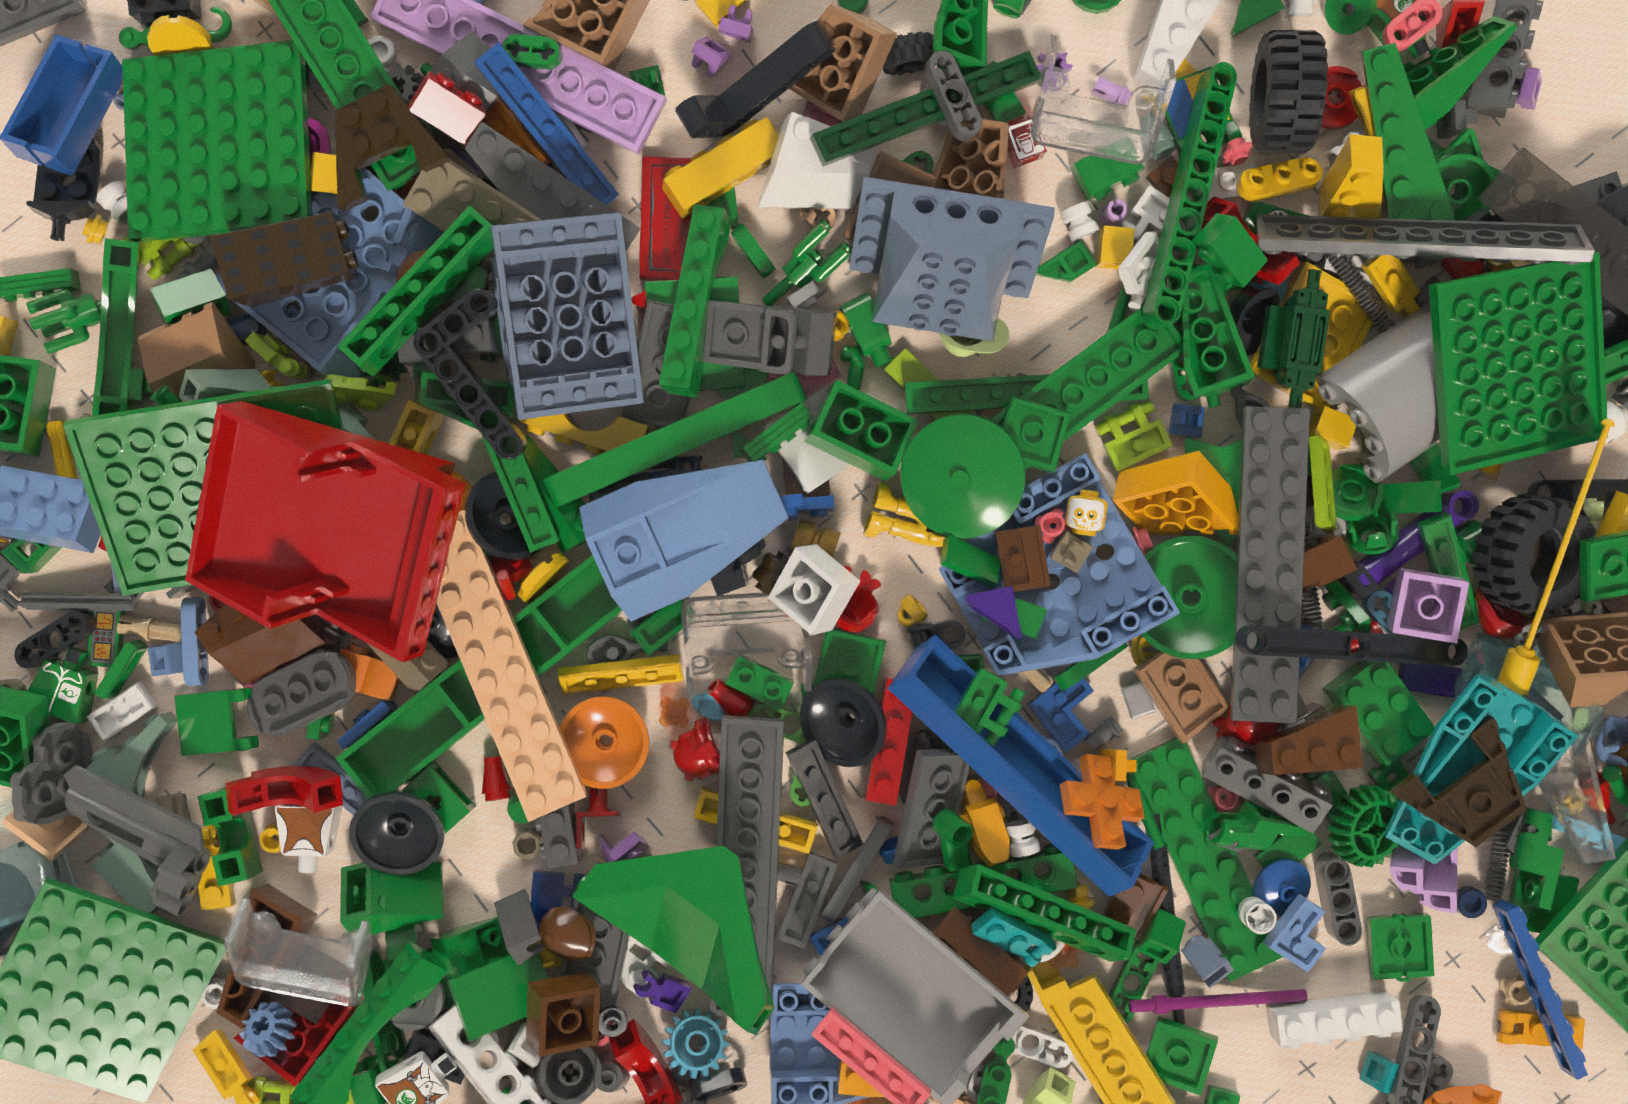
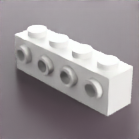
[1267,990,1403,1049]

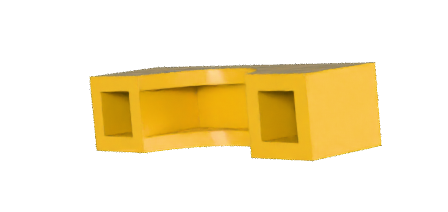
[519,414,651,455]

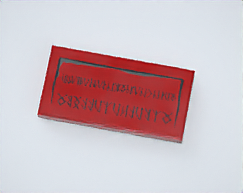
[639,156,692,281]

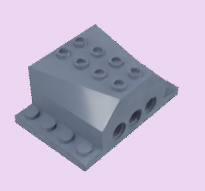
[849,177,1055,342]
[489,212,644,420]

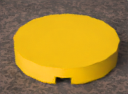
[147,15,214,56]
[518,552,570,604]

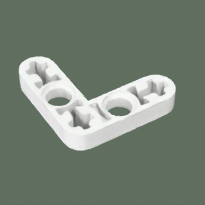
[967,1023,1073,1103]

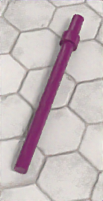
[1128,989,1307,1014]

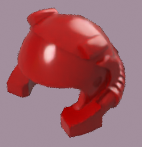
[669,716,720,782]

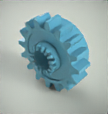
[661,1008,729,1078]

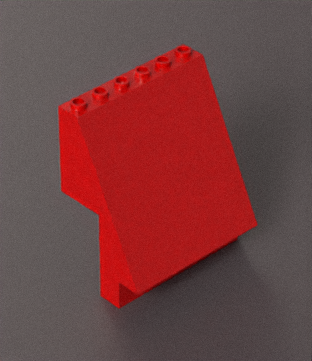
[185,401,466,663]

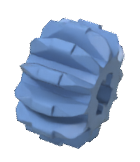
[239,1002,297,1057]

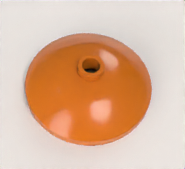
[560,696,650,789]

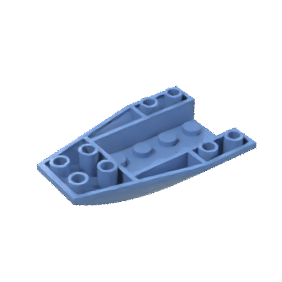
[579,460,789,621]
[769,983,868,1104]

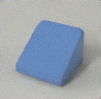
[148,642,183,676]

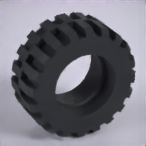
[1249,30,1328,154]
[1472,494,1597,616]

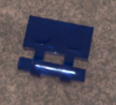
[530,870,586,930]

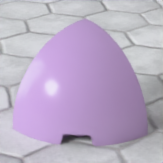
[1390,845,1458,913]

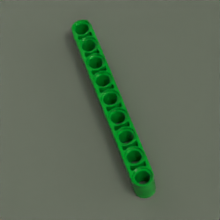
[1142,62,1237,330]
[543,372,807,508]

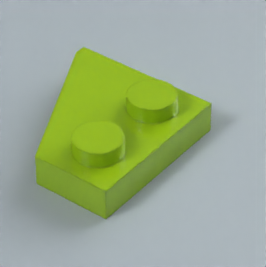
[323,374,397,411]

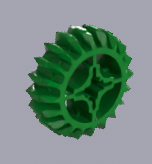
[1325,784,1400,868]

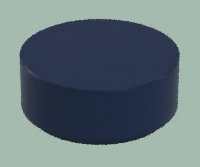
[1457,886,1487,918]

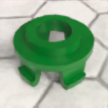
[1346,510,1399,554]

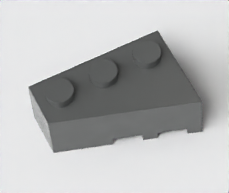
[398,309,500,366]

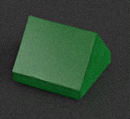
[733,430,751,459]

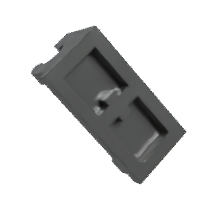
[494,888,544,966]

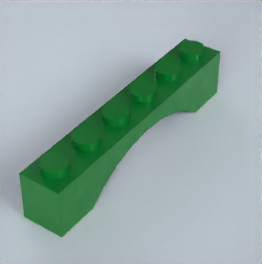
[659,204,732,398]
[92,238,141,416]
[290,942,448,1104]

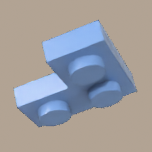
[1263,893,1327,972]

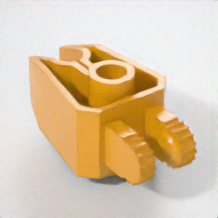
[959,779,1010,868]

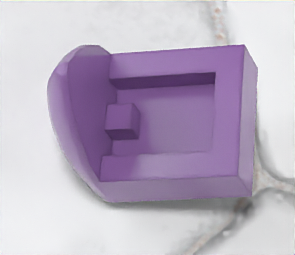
[599,832,649,863]

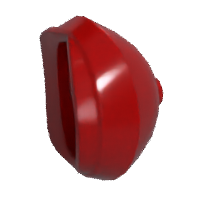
[1474,586,1526,640]

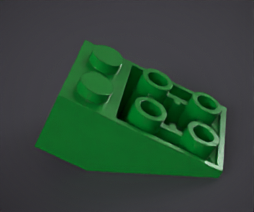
[340,862,444,939]

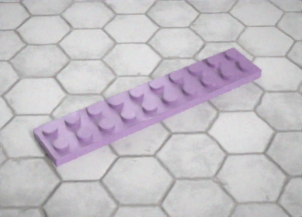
[369,0,667,155]

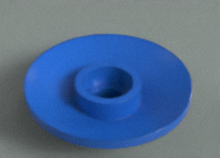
[1253,859,1311,916]

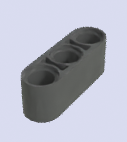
[1314,853,1362,946]

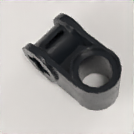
[905,619,966,650]

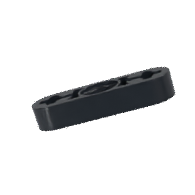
[14,610,96,669]

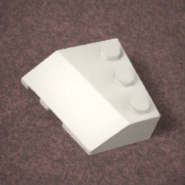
[757,112,878,209]

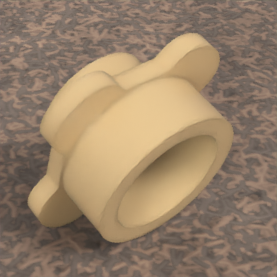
[1498,972,1532,1007]

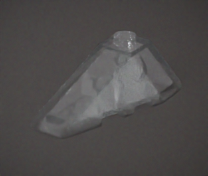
[1538,735,1616,864]

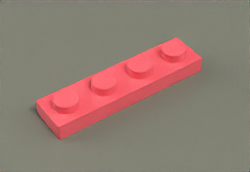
[811,1007,932,1104]

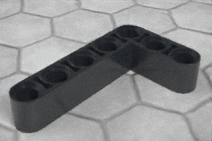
[675,21,836,139]
[413,289,527,460]

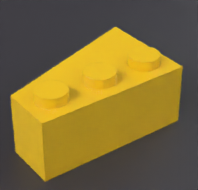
[1319,134,1384,218]

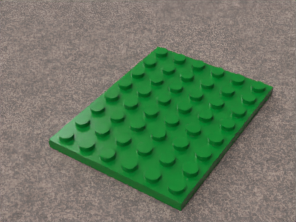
[63,379,345,596]

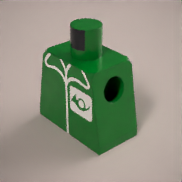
[27,647,98,724]

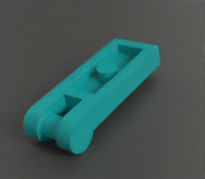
[971,907,1057,967]

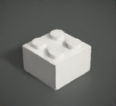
[768,544,860,635]

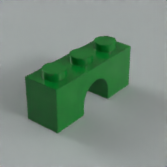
[197,787,263,886]

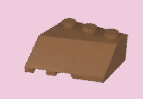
[523,0,650,71]
[789,4,897,122]
[138,302,255,401]
[1538,612,1628,708]

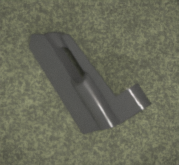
[63,765,210,916]

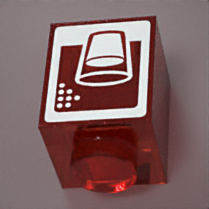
[1007,116,1047,169]

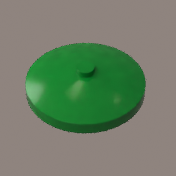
[901,413,1026,538]
[1141,536,1237,660]

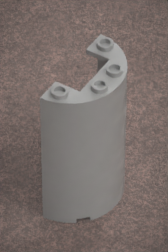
[1316,301,1440,483]
[801,887,1028,1104]

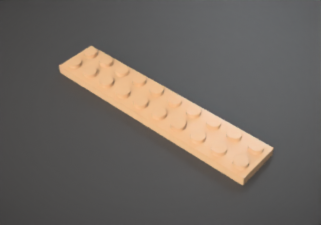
[436,510,588,822]

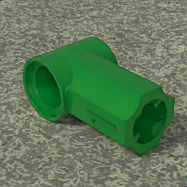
[932,809,973,872]

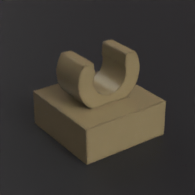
[1049,530,1093,573]

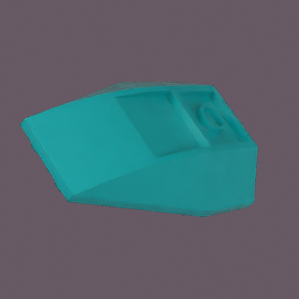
[1384,674,1579,864]

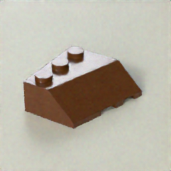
[194,604,329,684]

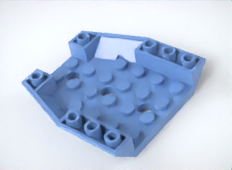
[215,167,444,378]
[939,453,1180,676]

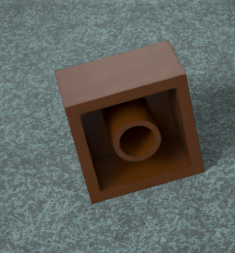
[526,972,601,1057]

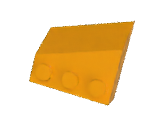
[1113,451,1239,535]

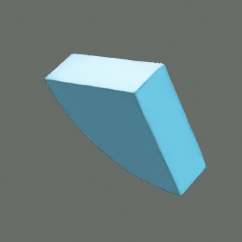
[690,692,725,721]

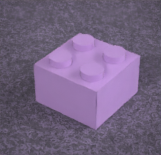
[1387,567,1469,644]

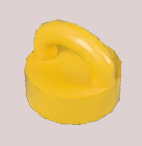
[897,594,928,627]

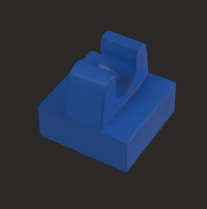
[1169,403,1205,438]

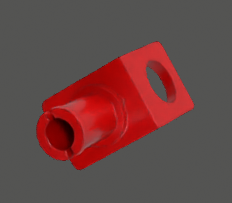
[576,787,621,848]

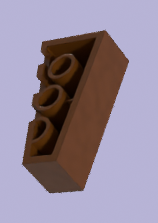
[216,884,318,1029]

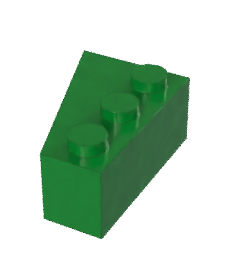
[414,371,515,431]

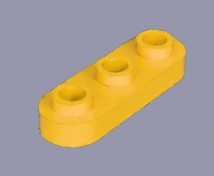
[1236,157,1323,202]

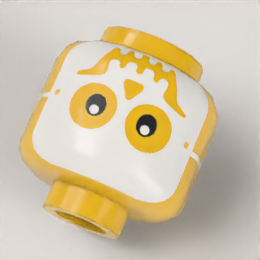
[1065,489,1108,536]

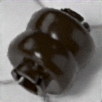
[752,551,789,596]

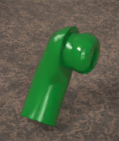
[840,345,865,390]

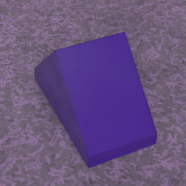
[965,586,1023,640]

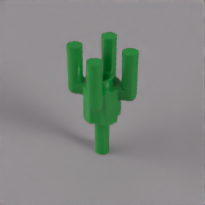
[762,219,852,307]
[26,289,137,354]

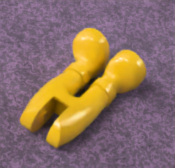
[863,482,946,547]

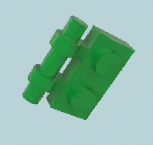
[954,666,1026,747]

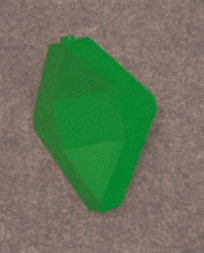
[572,846,775,1035]

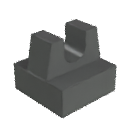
[1437,99,1478,139]

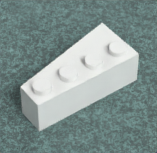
[1132,0,1221,97]

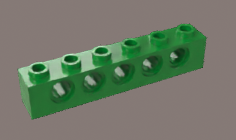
[337,205,493,377]
[889,843,1078,918]
[953,864,1136,962]

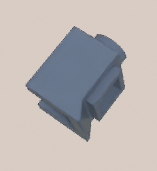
[1181,935,1234,988]

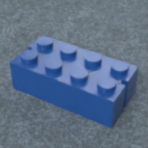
[0,34,123,176]

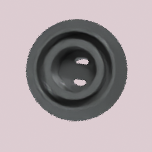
[597,1051,630,1093]

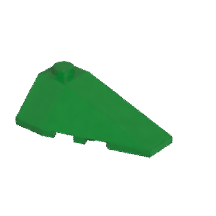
[933,0,988,76]
[1403,16,1517,130]
[1182,264,1255,398]

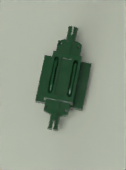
[1257,269,1330,408]

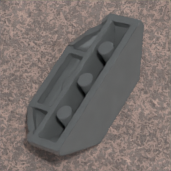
[408,32,499,149]

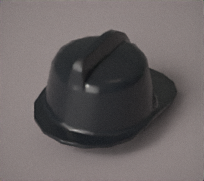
[1230,285,1280,356]

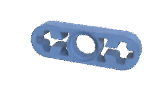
[180,597,209,686]

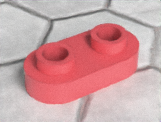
[1382,0,1442,52]

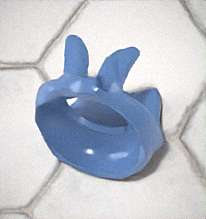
[1593,716,1628,767]

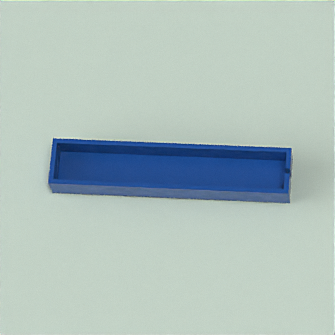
[887,635,1154,897]

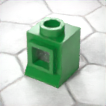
[1,539,62,574]

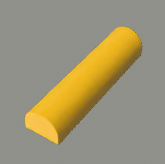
[693,787,818,854]

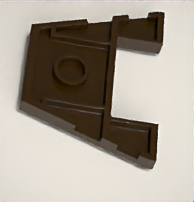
[335,84,451,211]
[1390,715,1527,847]

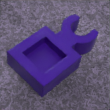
[633,970,692,1013]

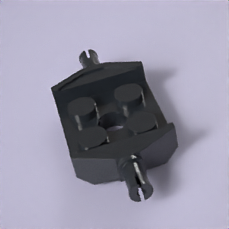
[26,139,102,241]

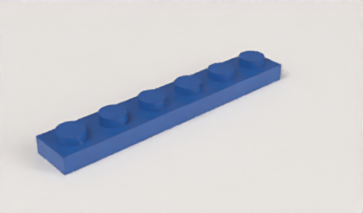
[474,42,619,205]
[1492,899,1588,1080]

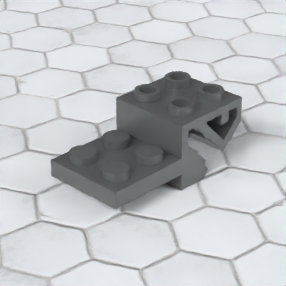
[703,299,837,376]

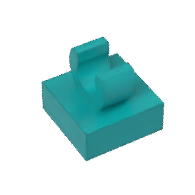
[1359,1051,1400,1094]

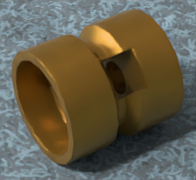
[788,519,841,558]

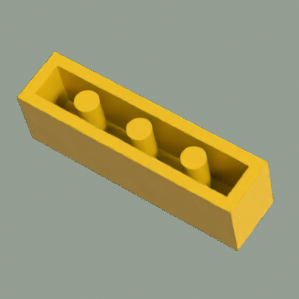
[662,117,779,219]

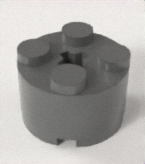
[533,1047,602,1104]

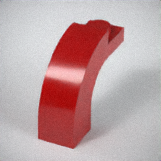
[1201,196,1300,285]
[225,766,343,816]
[608,1019,683,1104]

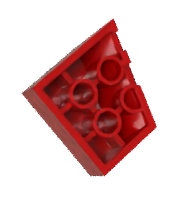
[234,974,359,1087]

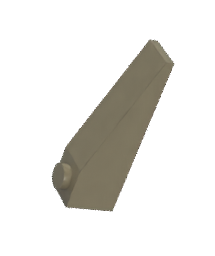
[367,640,450,695]

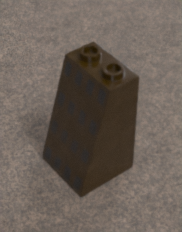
[210,212,359,308]

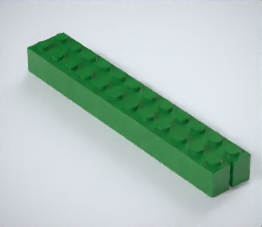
[335,555,623,799]

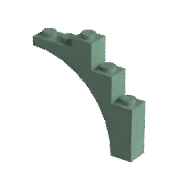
[179,369,375,440]
[86,712,177,914]

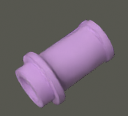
[1091,76,1132,109]
[1100,199,1127,227]

